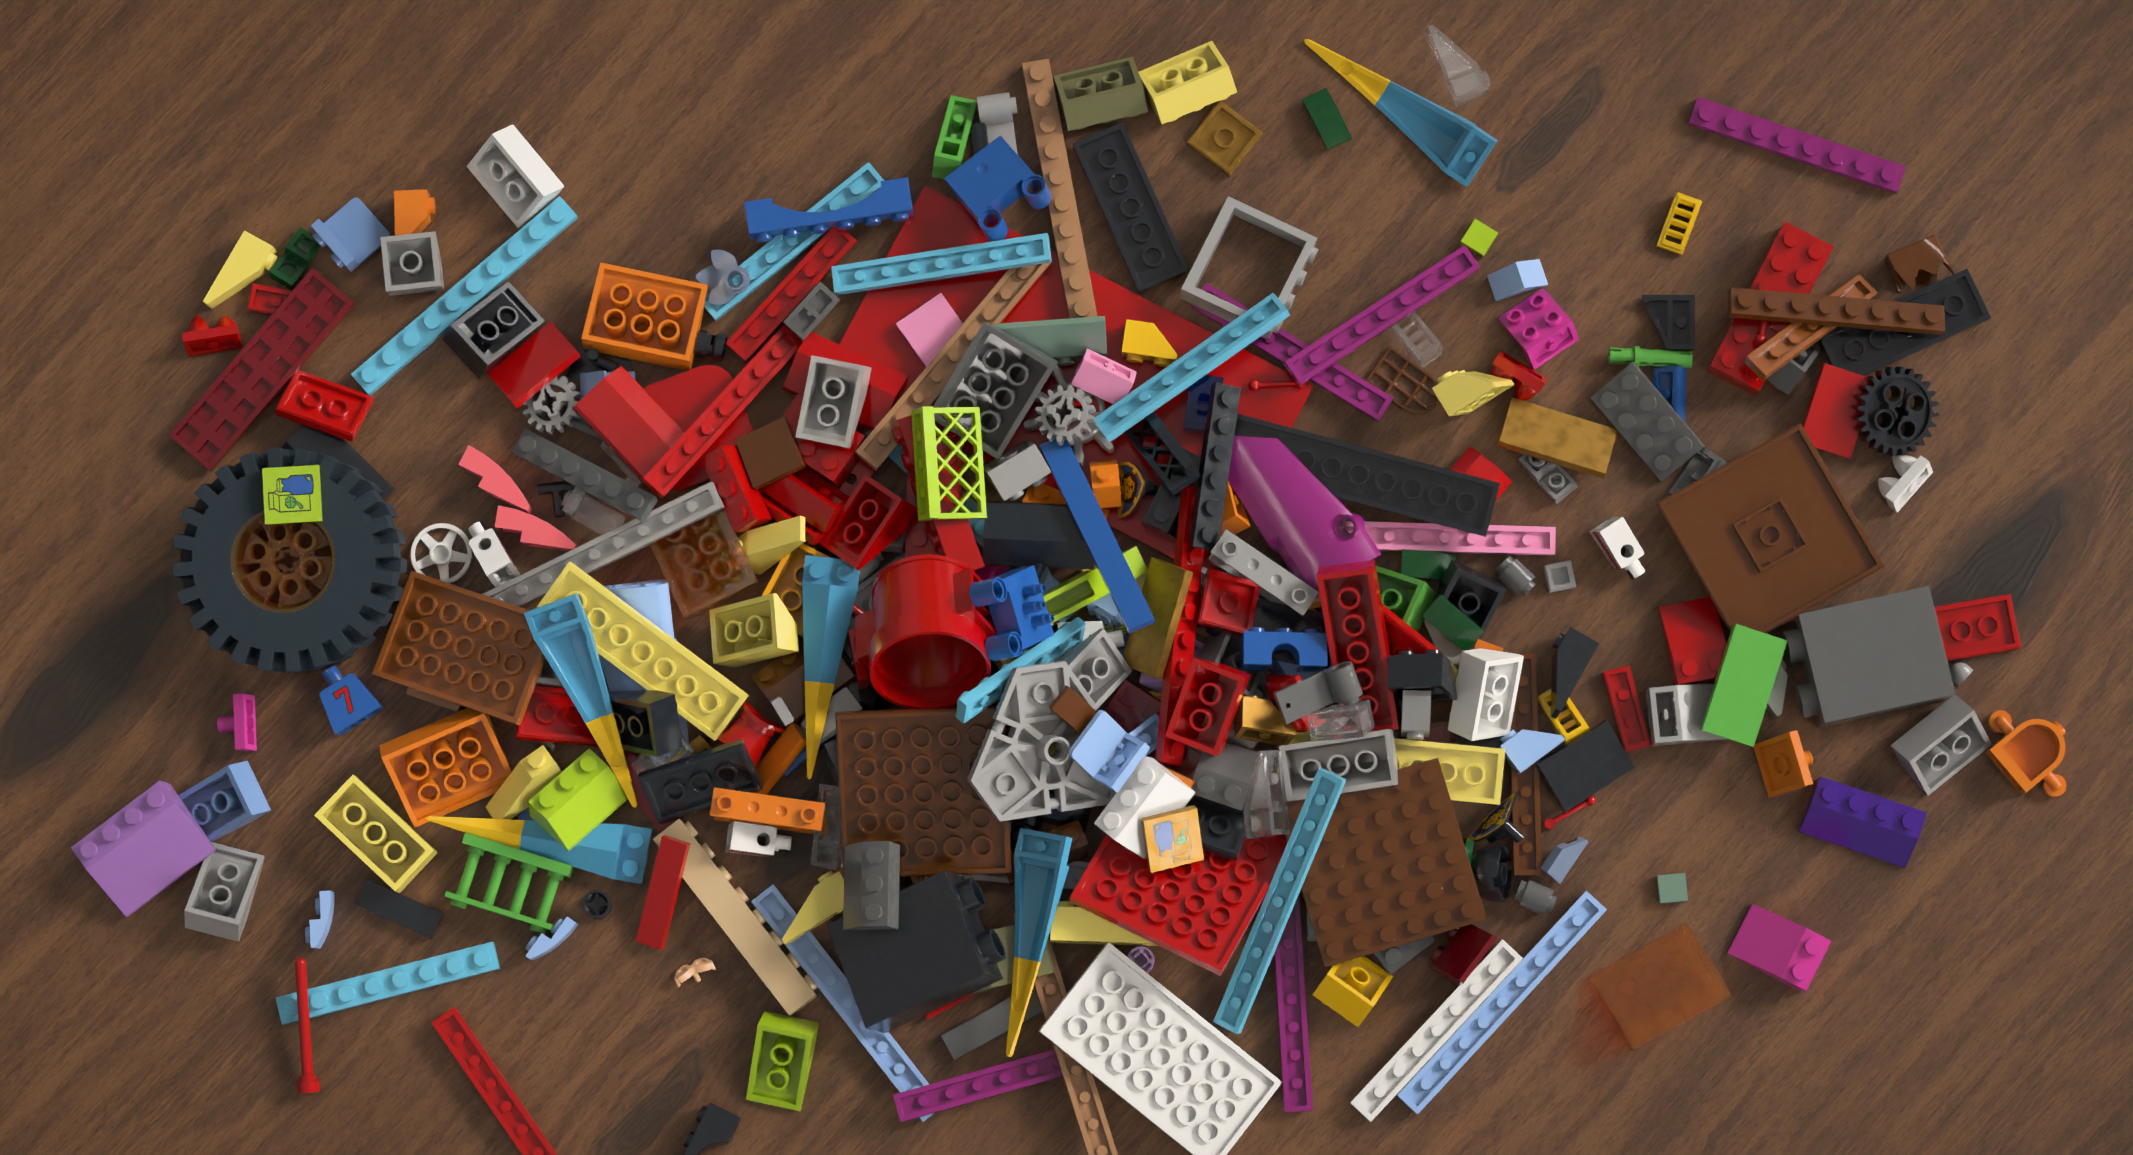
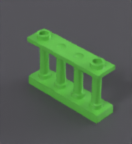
[445,832,574,934]

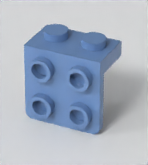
[311,198,390,272]

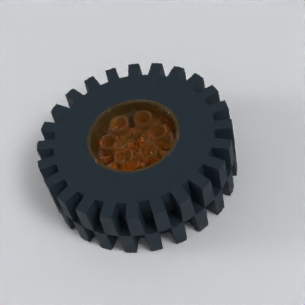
[172,448,407,672]

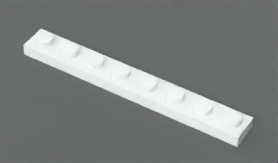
[1350,939,1523,1122]

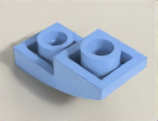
[305,891,335,949]
[525,917,579,960]

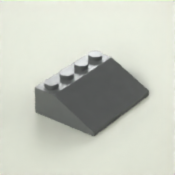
[933,321,1058,459]

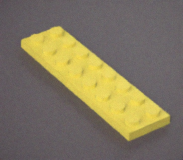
[537,562,749,741]
[1278,730,1506,805]

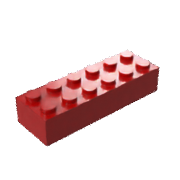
[1706,222,1834,396]
[1316,560,1401,736]

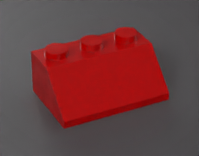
[1165,657,1251,756]

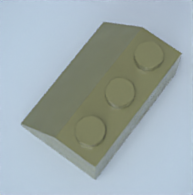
[1054,57,1148,131]

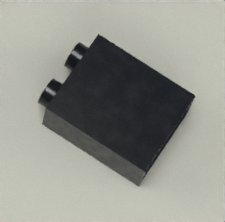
[827,870,1006,1033]

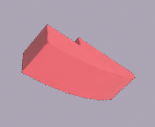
[458,445,532,514]
[495,505,577,552]

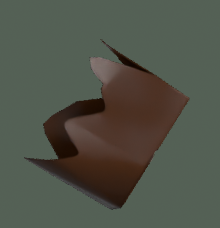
[1884,235,1954,295]

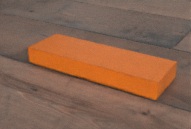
[752,722,806,795]

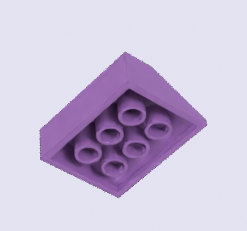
[71,781,216,917]

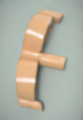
[674,958,716,987]

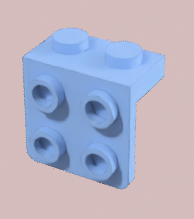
[1069,710,1150,793]

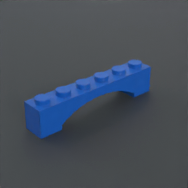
[744,177,913,242]

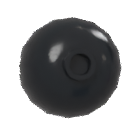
[1470,846,1512,902]

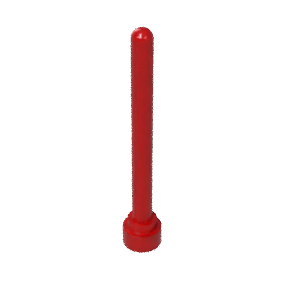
[295,958,320,1093]

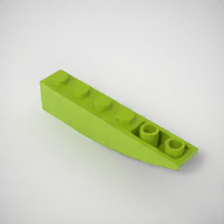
[1042,546,1148,624]

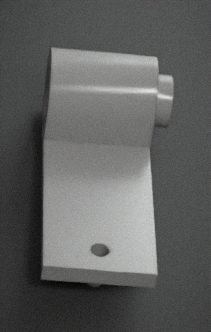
[977,92,1018,155]

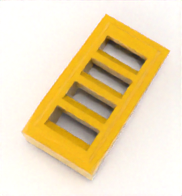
[1656,192,1702,256]
[1537,689,1589,746]

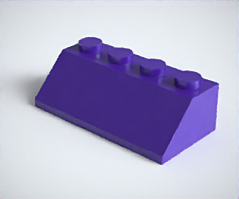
[1799,777,1927,868]

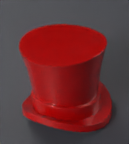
[717,700,786,768]

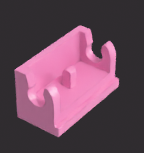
[1071,348,1137,404]

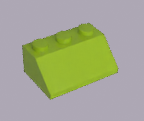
[528,749,628,852]

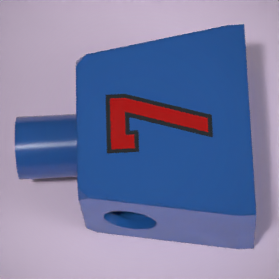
[319,666,384,737]

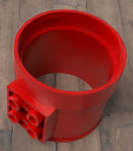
[854,554,997,709]

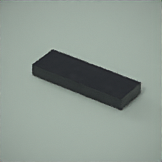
[355,879,444,939]

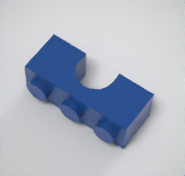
[1241,627,1327,672]

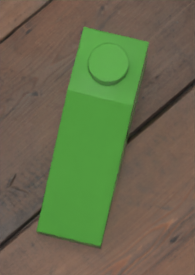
[932,95,977,180]

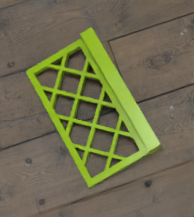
[911,406,987,521]

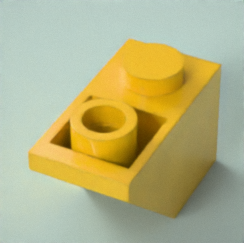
[1122,319,1177,367]

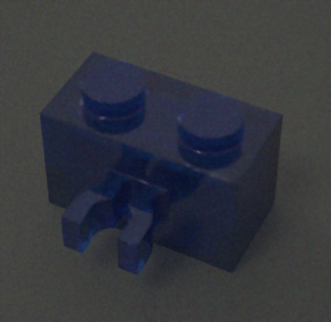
[1183,375,1224,434]

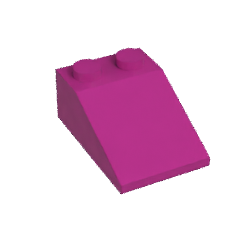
[1727,904,1831,992]

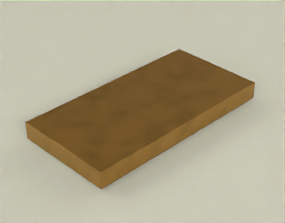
[1498,397,1617,479]
[1123,557,1193,679]

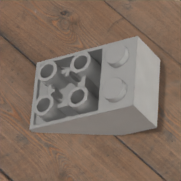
[1645,684,1727,746]

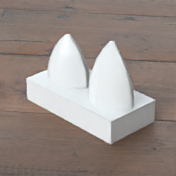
[1878,455,1933,513]

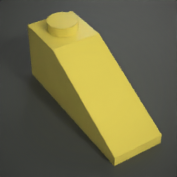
[203,231,277,309]
[730,516,805,575]
[486,745,563,820]
[782,871,844,946]

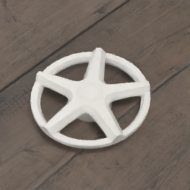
[410,523,473,583]

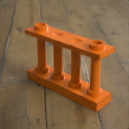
[710,788,828,836]

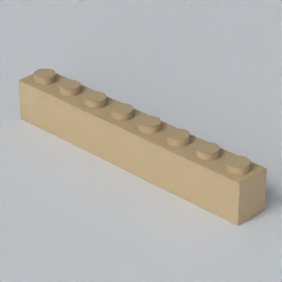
[653,819,818,1016]

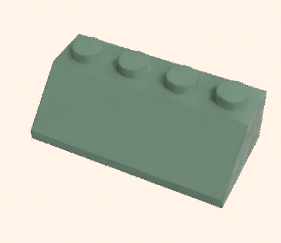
[994,316,1107,366]

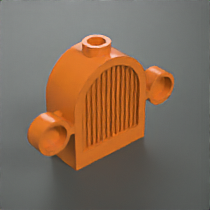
[1985,710,2066,797]

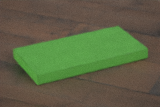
[1700,623,1787,747]

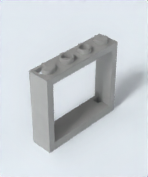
[1179,196,1319,340]

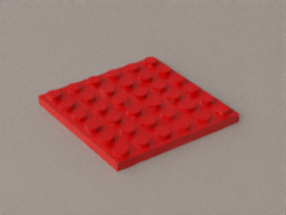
[1069,819,1288,976]

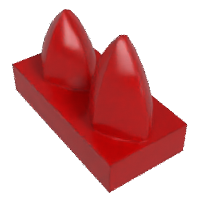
[182,315,243,357]
[1490,350,1548,401]

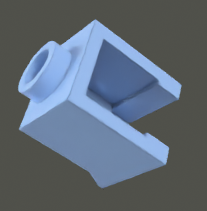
[1087,593,1125,628]

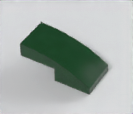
[1302,88,1352,151]
[269,227,321,290]
[1401,549,1456,582]
[1422,594,1485,651]

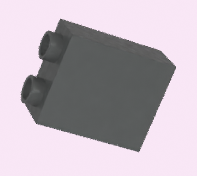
[1782,586,1955,728]

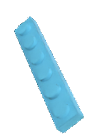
[956,617,1086,724]

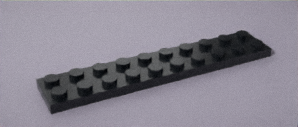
[1234,414,1500,537]

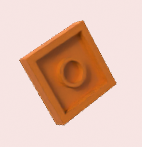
[1754,730,1813,798]

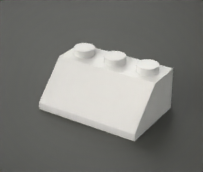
[467,125,564,228]
[1448,648,1524,741]
[1094,756,1196,859]

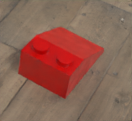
[819,474,918,570]
[1658,597,1727,686]

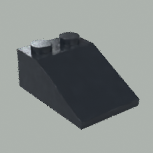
[442,281,545,379]
[608,690,683,757]

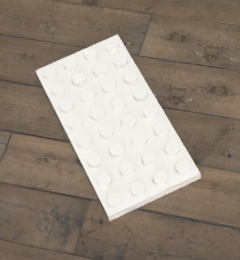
[1038,942,1282,1155]

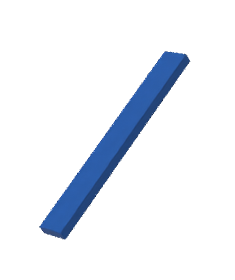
[1039,438,1155,633]

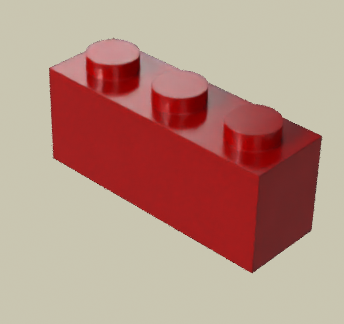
[700,445,772,532]

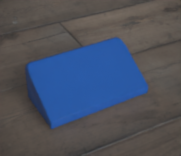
[1653,366,1687,421]

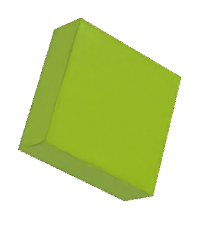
[1460,219,1498,257]

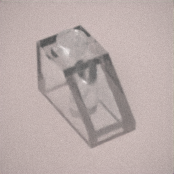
[1306,700,1375,742]

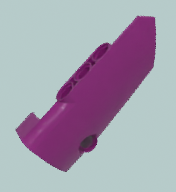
[1228,436,1381,598]

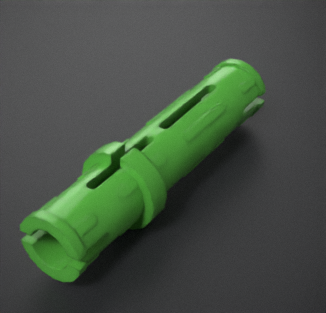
[1608,346,1692,369]

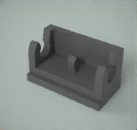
[782,282,840,341]
[1668,447,1727,495]

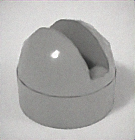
[1950,662,1973,686]

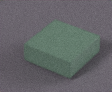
[1656,873,1688,904]

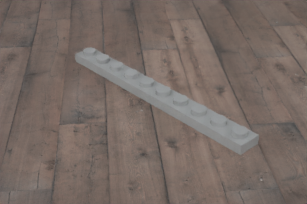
[482,482,725,607]

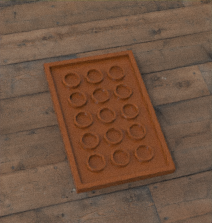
[372,571,546,726]

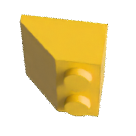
[1313,956,1394,1027]

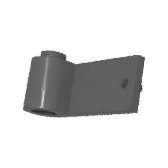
[1273,661,1363,724]

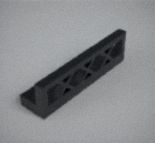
[1124,411,1201,495]

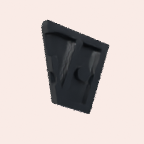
[1642,295,1695,351]

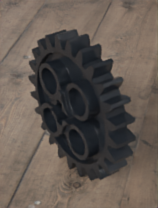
[1852,366,1939,456]

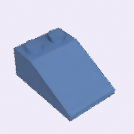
[178,761,271,842]

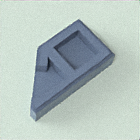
[1540,836,1589,884]

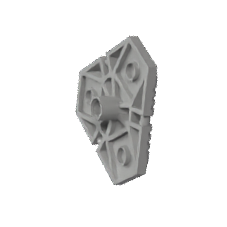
[967,660,1116,822]

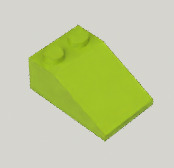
[746,1011,819,1111]

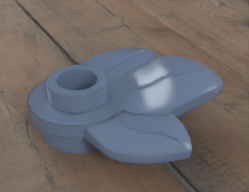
[696,250,750,305]

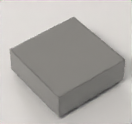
[1543,560,1577,593]
[769,696,794,726]

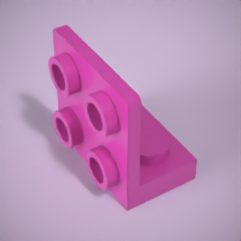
[1499,289,1579,370]

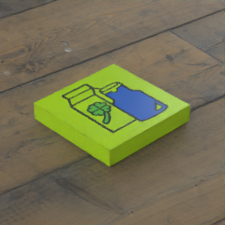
[262,465,322,525]

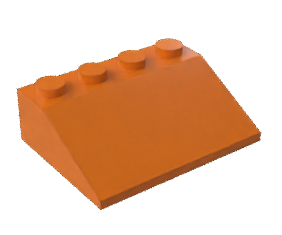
[581,262,708,371]
[379,708,512,828]

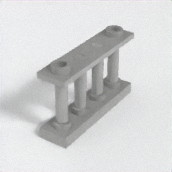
[1208,529,1319,616]

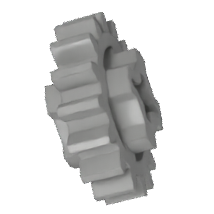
[523,376,582,435]
[1035,385,1096,446]

